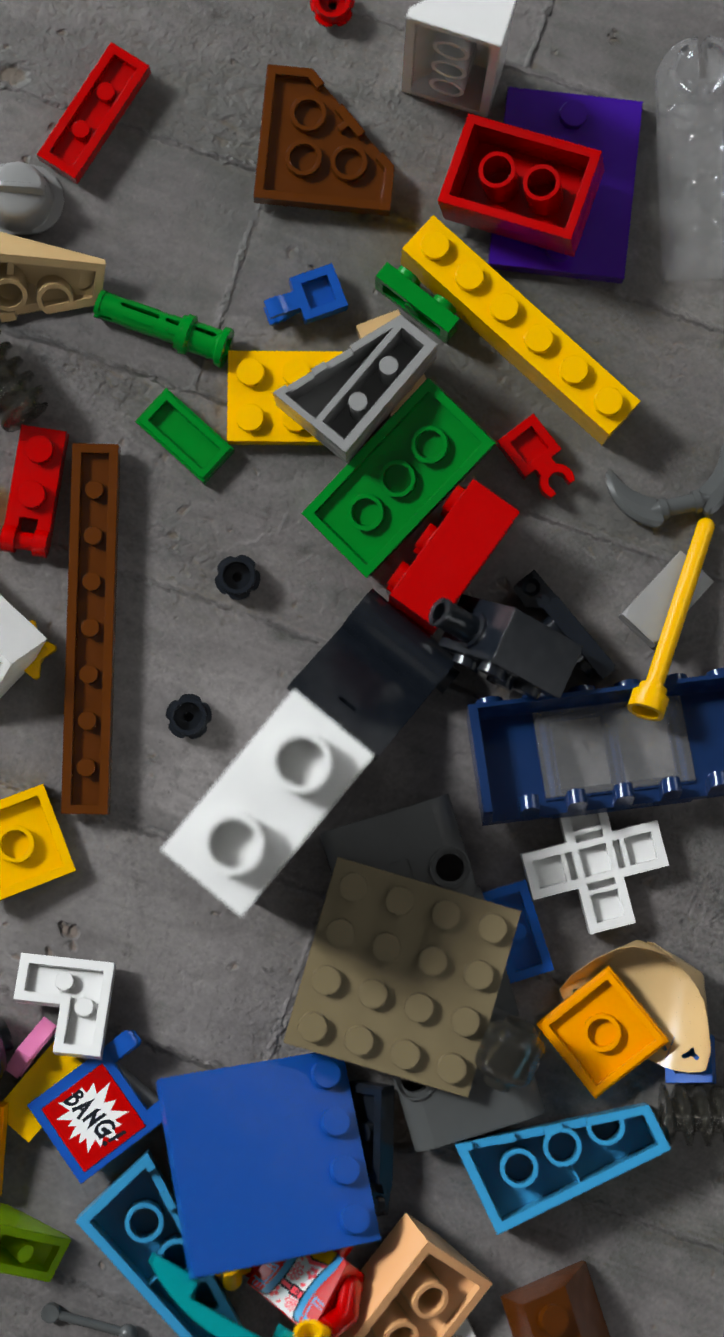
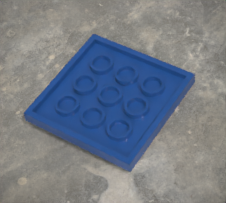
[156,1052,381,1280]

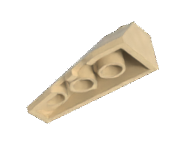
[0,232,106,323]

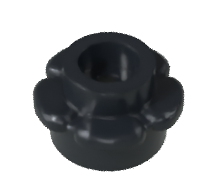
[215,555,261,600]
[166,694,212,739]

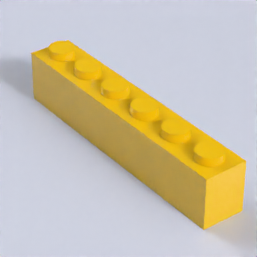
[401,215,640,445]

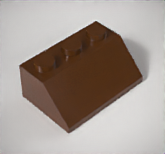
[500,1260,610,1337]

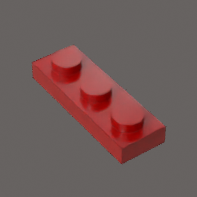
[37,42,151,184]

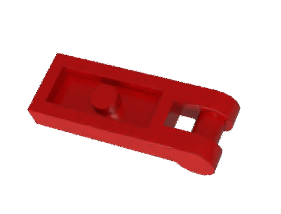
[0,424,69,558]

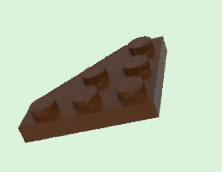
[253,64,394,216]

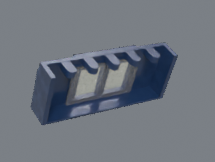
[467,668,724,826]

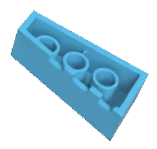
[455,1102,671,1235]
[75,1148,242,1337]

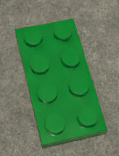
[301,378,498,578]

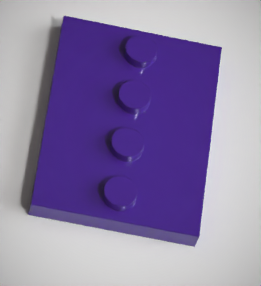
[488,87,643,284]

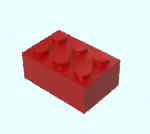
[437,113,604,257]
[386,479,520,636]

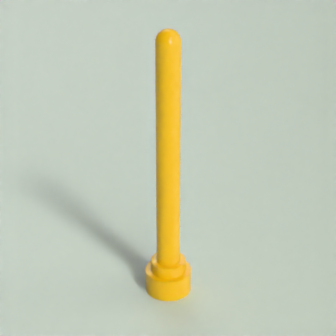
[627,517,715,721]

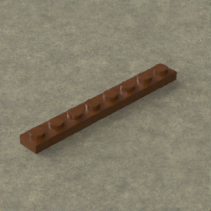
[61,443,121,815]

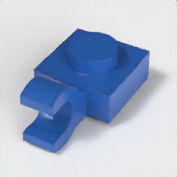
[264,263,348,326]

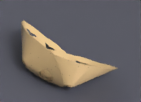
[559,940,711,1073]

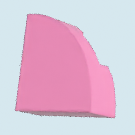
[6,1016,57,1079]

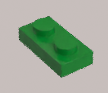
[375,262,460,344]

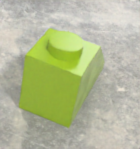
[0,1203,72,1282]

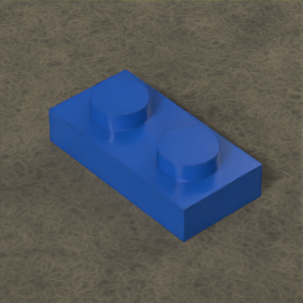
[482,879,554,984]

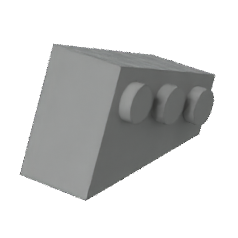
[273,315,438,464]

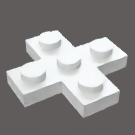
[520,812,669,934]

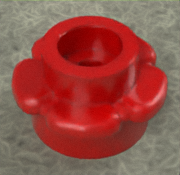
[310,0,355,28]

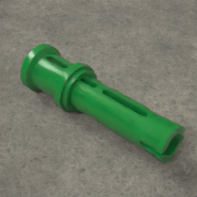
[93,290,234,368]

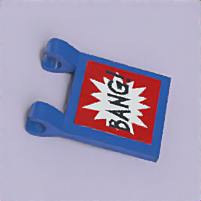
[27,1029,163,1184]

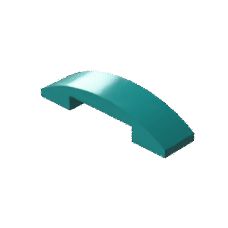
[148,1252,294,1337]

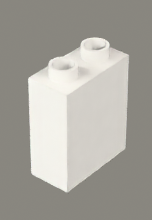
[161,689,374,917]

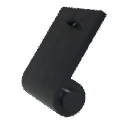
[287,589,460,760]

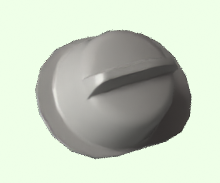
[0,161,64,235]

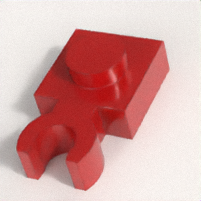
[497,413,575,500]

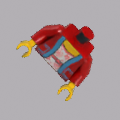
[215,1246,365,1337]

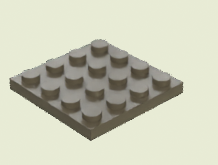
[283,857,521,1098]

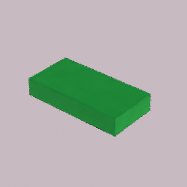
[135,388,235,485]

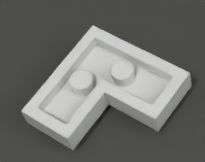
[13,953,116,1060]

